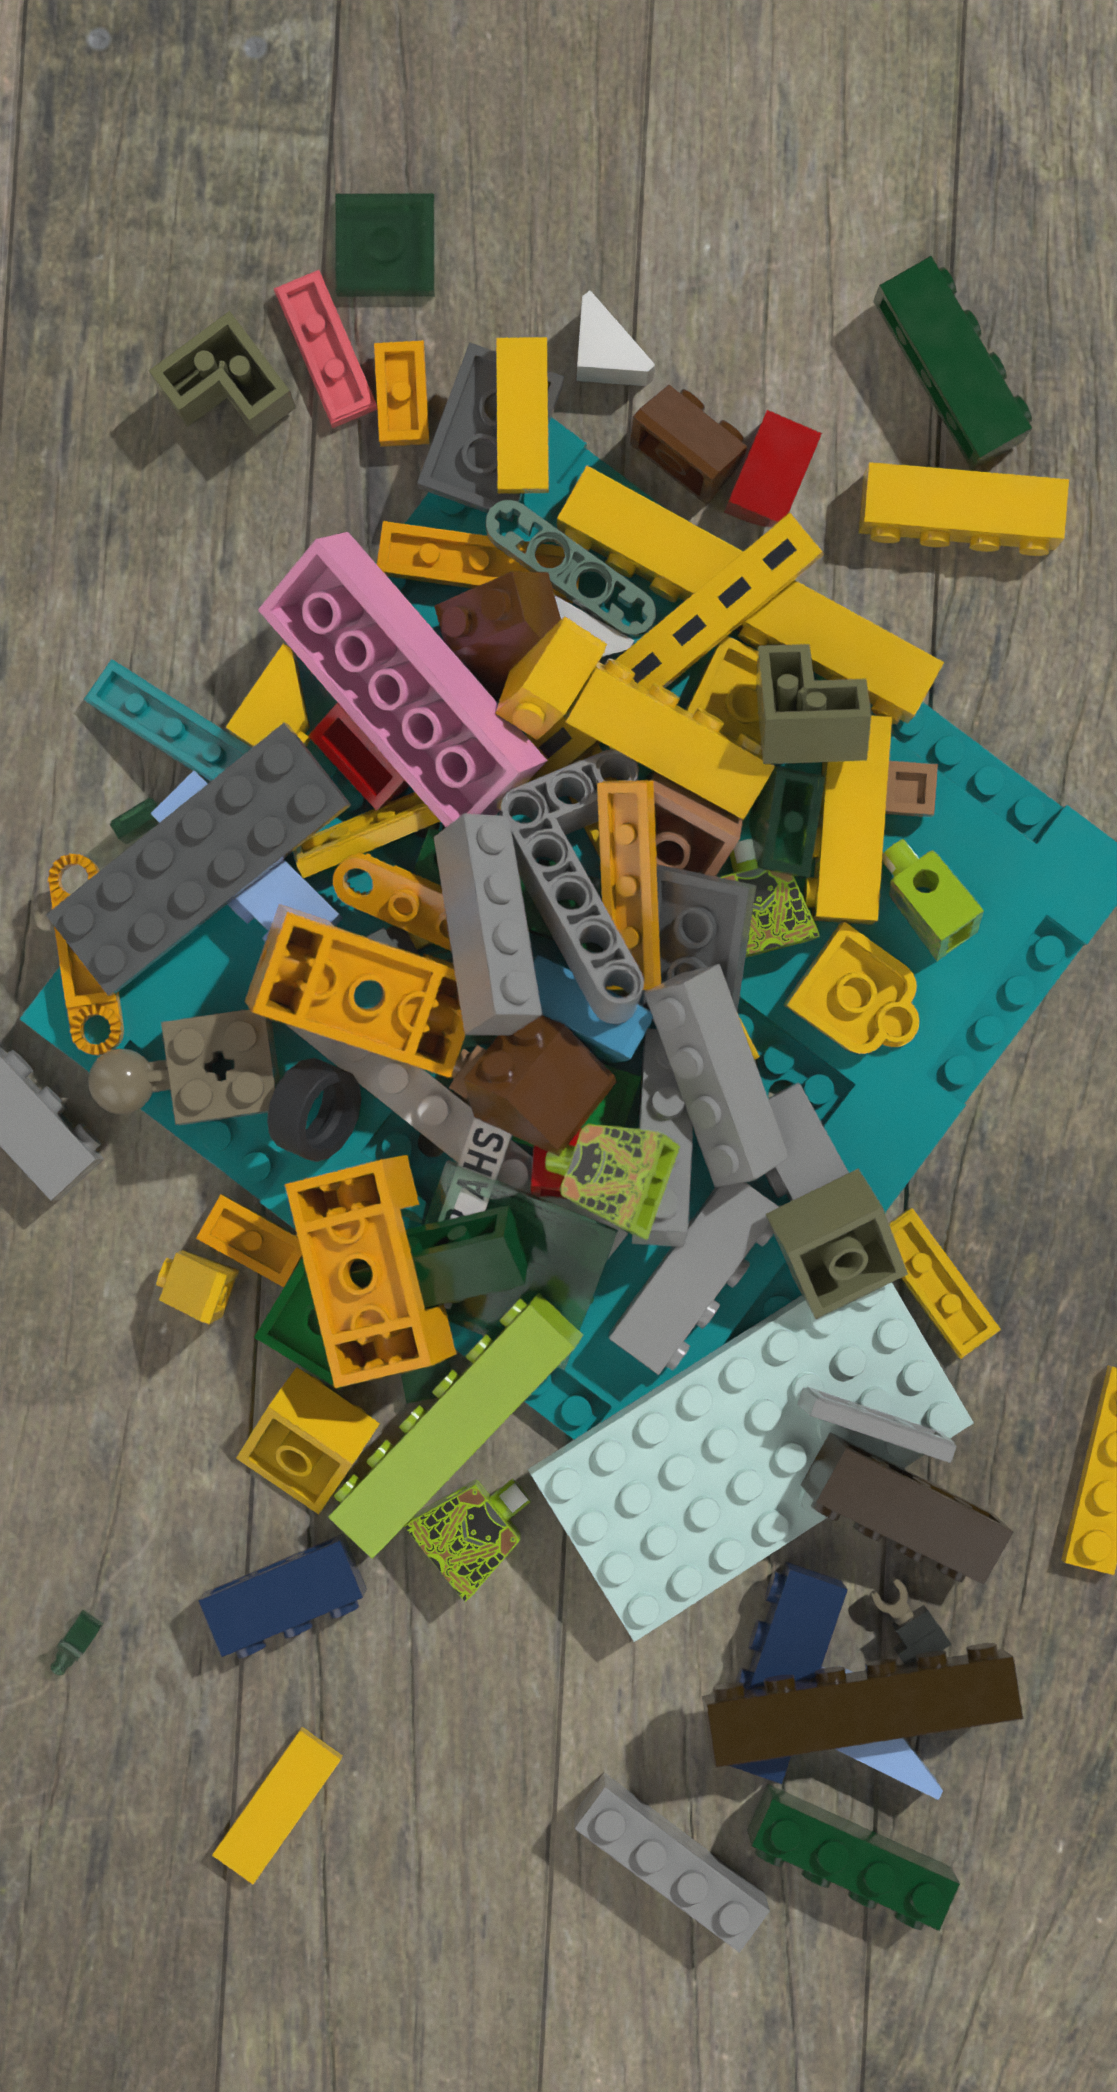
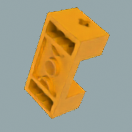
[245,904,465,1078]
[285,1155,456,1388]

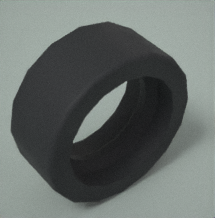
[267,1058,361,1162]

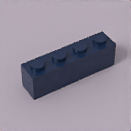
[730,1561,848,1784]

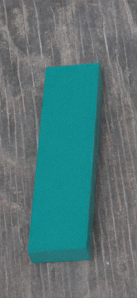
[83,659,251,782]

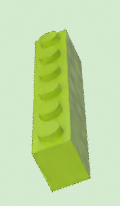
[328,1293,583,1559]

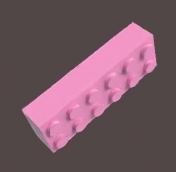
[258,532,547,827]

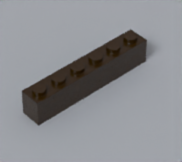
[702,1643,1024,1768]

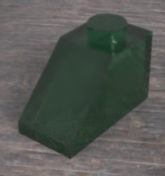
[749,766,825,878]

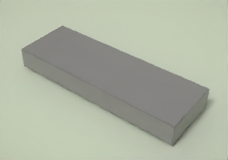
[797,1387,957,1463]

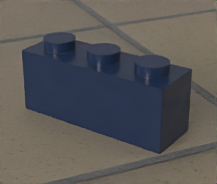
[198,1533,367,1659]

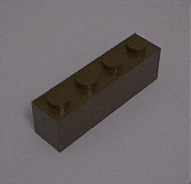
[801,1432,1013,1585]

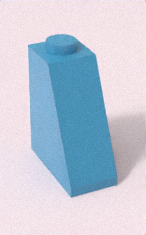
[533,955,653,1065]

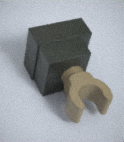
[871,1577,952,1664]

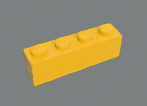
[858,462,1069,556]
[563,658,775,820]
[804,715,892,925]

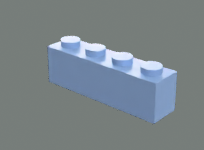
[151,771,343,942]

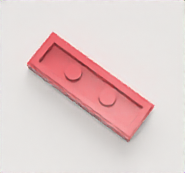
[274,270,377,428]

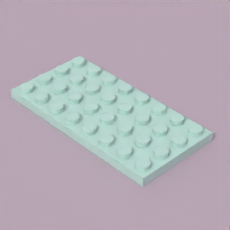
[528,1282,973,1642]

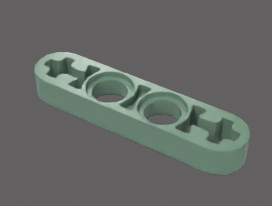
[486,500,656,639]

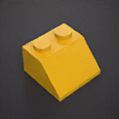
[236,1367,380,1515]

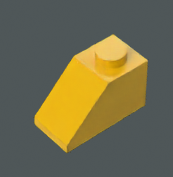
[495,616,607,740]
[226,643,310,748]
[156,1250,239,1324]

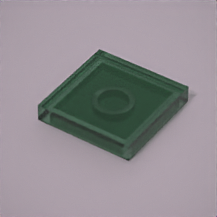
[335,193,435,297]

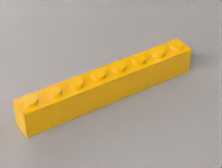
[557,466,944,724]

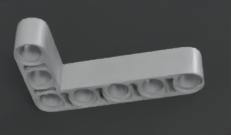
[499,749,644,1024]

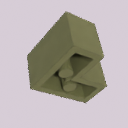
[149,311,296,437]
[756,644,871,764]

